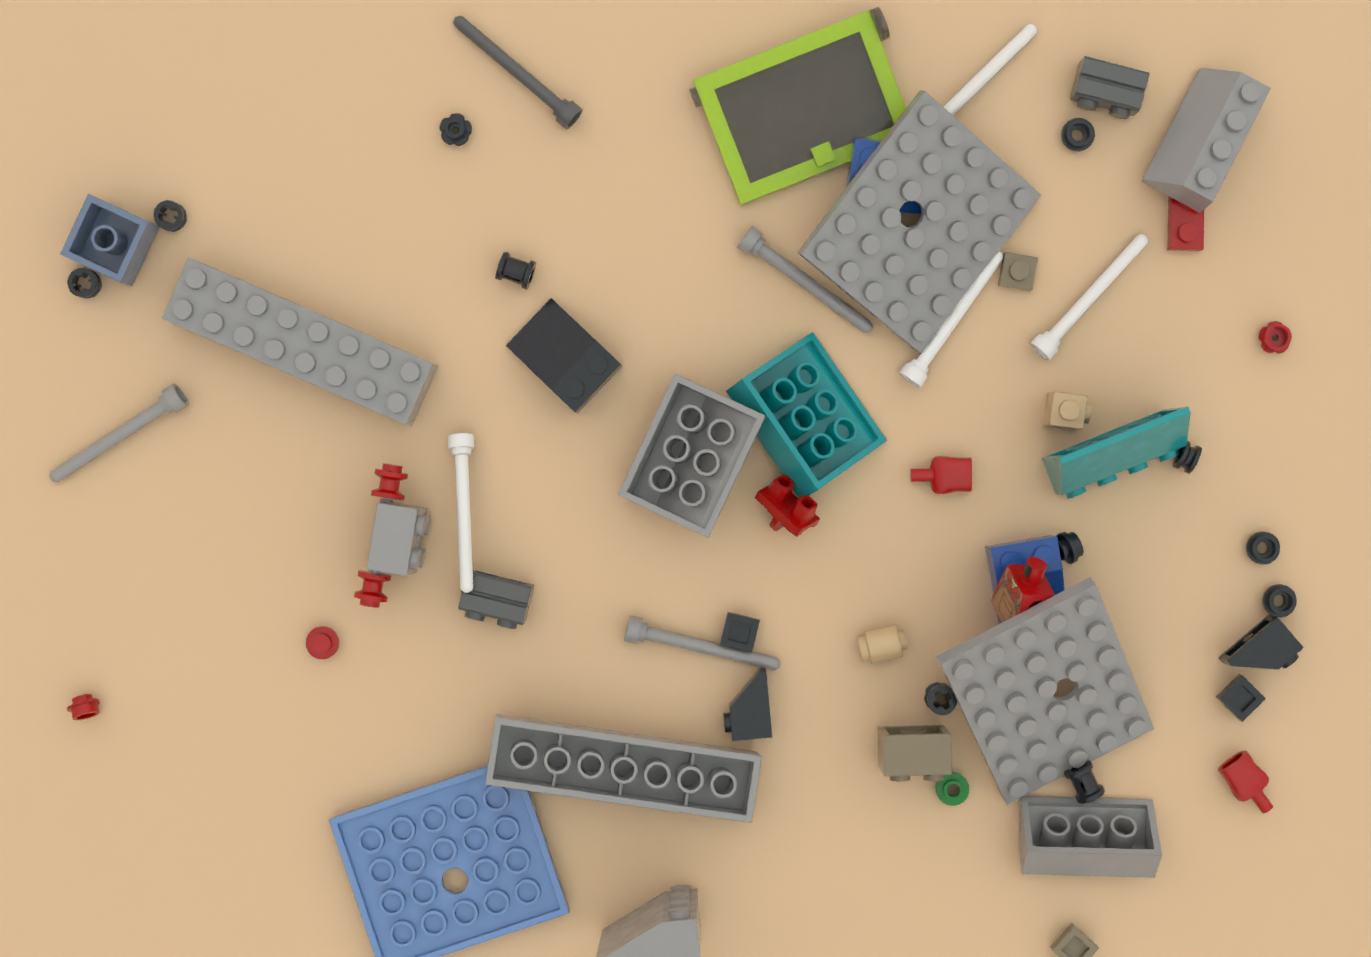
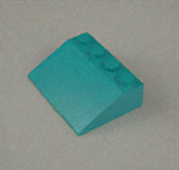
[726,332,887,498]
[1042,406,1191,499]

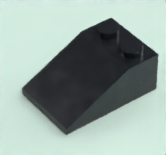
[506,298,622,414]

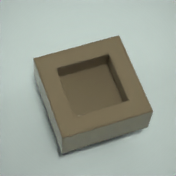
[998,252,1038,291]
[1050,923,1099,957]

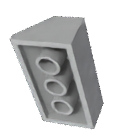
[1142,68,1271,213]
[1019,796,1162,878]

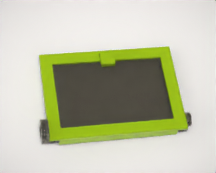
[689,7,906,205]

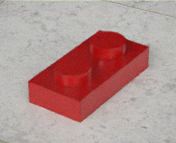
[1167,196,1204,251]

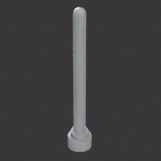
[737,226,873,333]
[50,383,189,482]
[624,616,781,670]

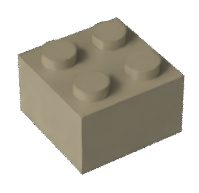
[877,725,952,782]

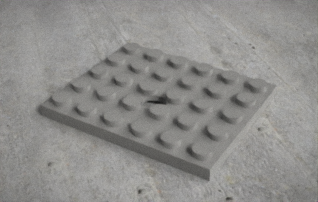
[797,90,1041,353]
[936,577,1154,805]

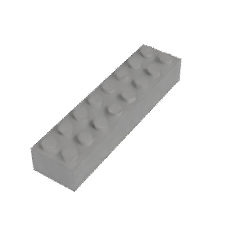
[162,257,438,426]
[485,713,762,823]

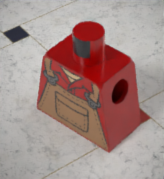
[991,557,1054,622]

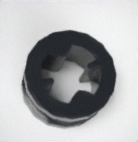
[153,200,187,232]
[67,268,102,299]
[1173,441,1202,474]

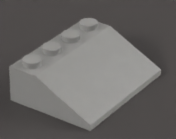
[618,374,766,538]
[596,885,701,957]

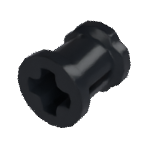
[495,252,536,290]
[924,682,957,715]
[1064,760,1105,804]

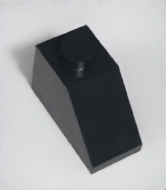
[1219,615,1304,670]
[723,668,772,741]

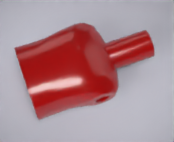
[910,456,972,494]
[1218,751,1273,814]

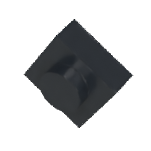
[720,612,760,652]
[1216,674,1266,722]

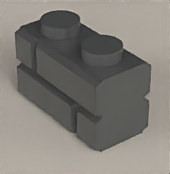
[1070,56,1150,119]
[458,570,534,629]

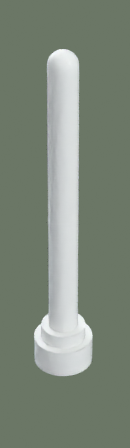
[943,24,1037,115]
[1030,234,1148,361]
[899,251,1003,388]
[448,433,475,593]

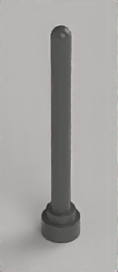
[453,16,583,130]

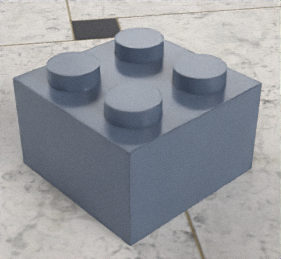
[60,194,160,286]

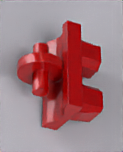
[755,474,820,537]

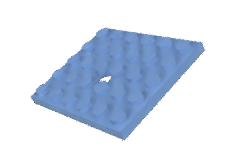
[329,765,570,957]

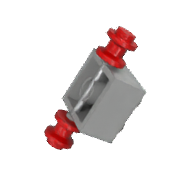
[354,463,431,608]

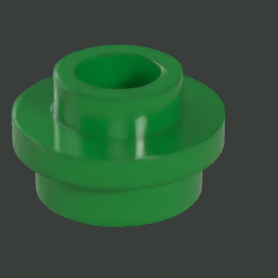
[936,772,969,806]

